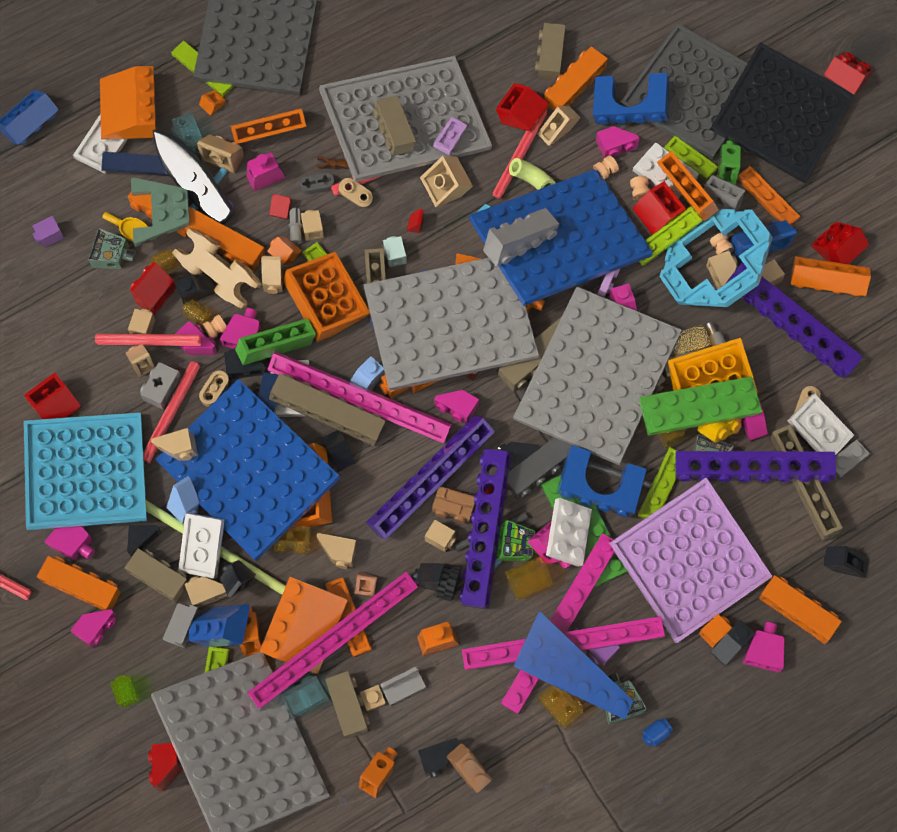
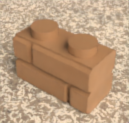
[432,486,476,524]
[447,744,492,793]

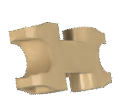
[172,228,262,309]

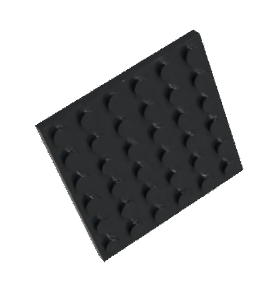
[709,42,854,183]

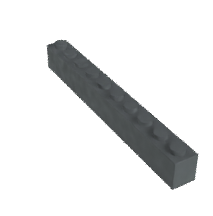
[507,375,666,499]

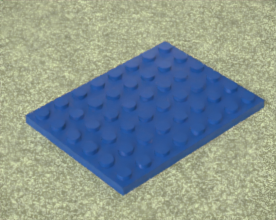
[469,169,653,306]
[156,379,341,562]

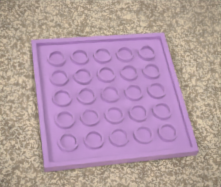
[609,478,773,643]

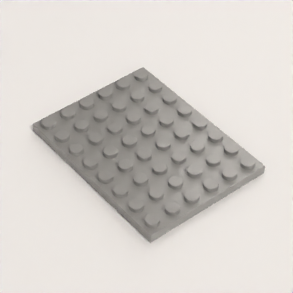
[319,56,492,182]
[364,258,539,391]
[513,287,682,465]
[151,652,330,832]

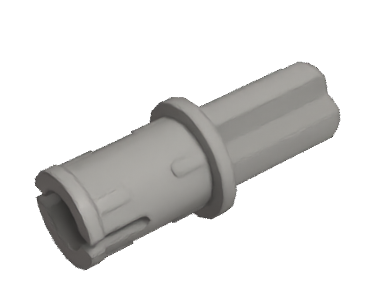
[288,208,303,245]

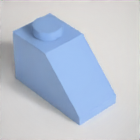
[350,357,385,391]
[166,476,199,523]

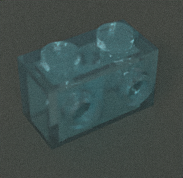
[170,112,203,154]
[280,676,328,719]

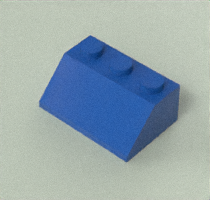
[0,90,59,145]
[730,220,797,263]
[188,604,250,647]

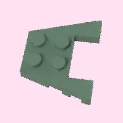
[131,178,190,247]

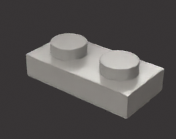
[835,440,870,479]

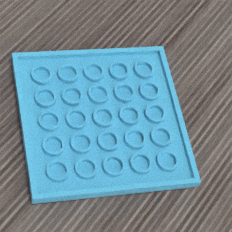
[24,412,147,530]

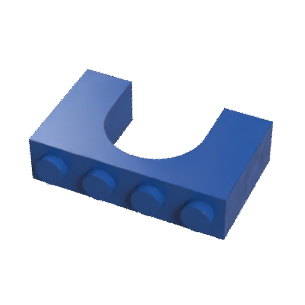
[593,73,670,125]
[556,445,646,518]

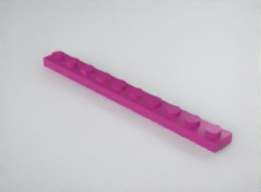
[268,351,452,444]
[501,533,615,714]
[247,572,418,709]
[462,616,665,670]

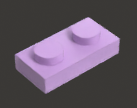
[433,116,467,155]
[598,269,620,298]

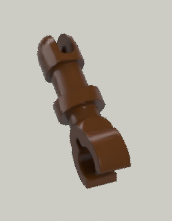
[316,156,349,169]

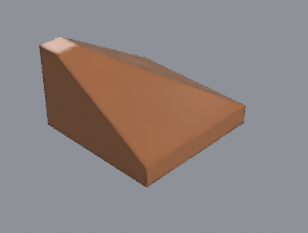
[355,571,377,596]

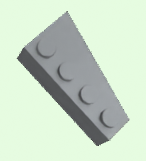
[483,208,559,267]

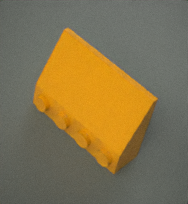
[668,338,758,393]

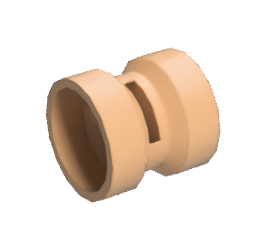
[593,155,619,180]
[630,176,650,201]
[710,233,735,255]
[202,315,227,339]

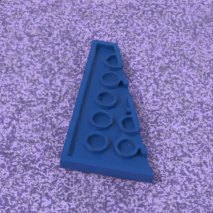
[514,611,633,719]

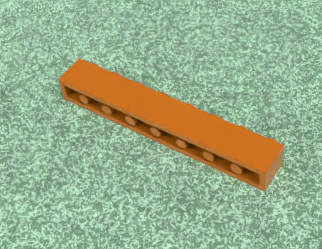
[128,192,266,272]

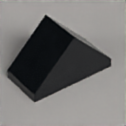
[321,430,355,471]
[127,525,162,557]

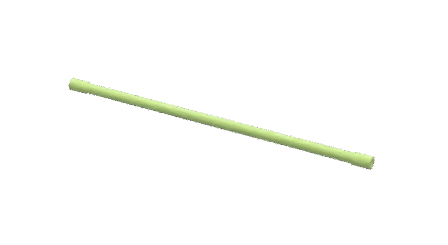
[146,500,286,594]

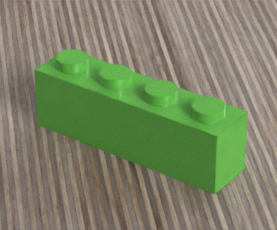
[235,318,316,365]

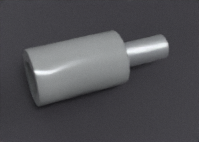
[706,322,726,346]

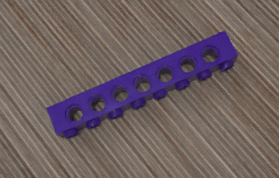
[725,262,863,378]
[366,416,495,539]
[460,449,511,610]
[675,451,836,482]

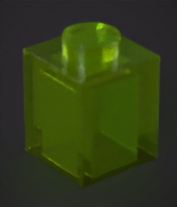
[110,675,140,708]

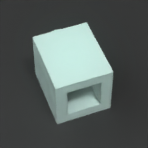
[383,236,407,268]

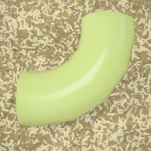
[509,158,556,190]

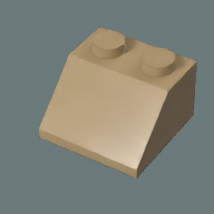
[197,134,244,174]
[420,156,473,207]

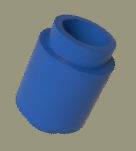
[642,718,673,747]

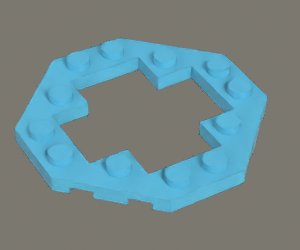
[659,209,773,307]

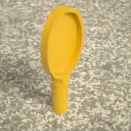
[102,212,148,243]

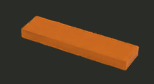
[737,166,801,226]
[325,577,372,658]

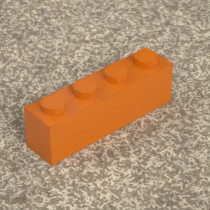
[544,46,608,111]
[230,108,306,144]
[657,151,719,221]
[791,256,871,296]
[37,556,121,611]
[758,575,842,644]

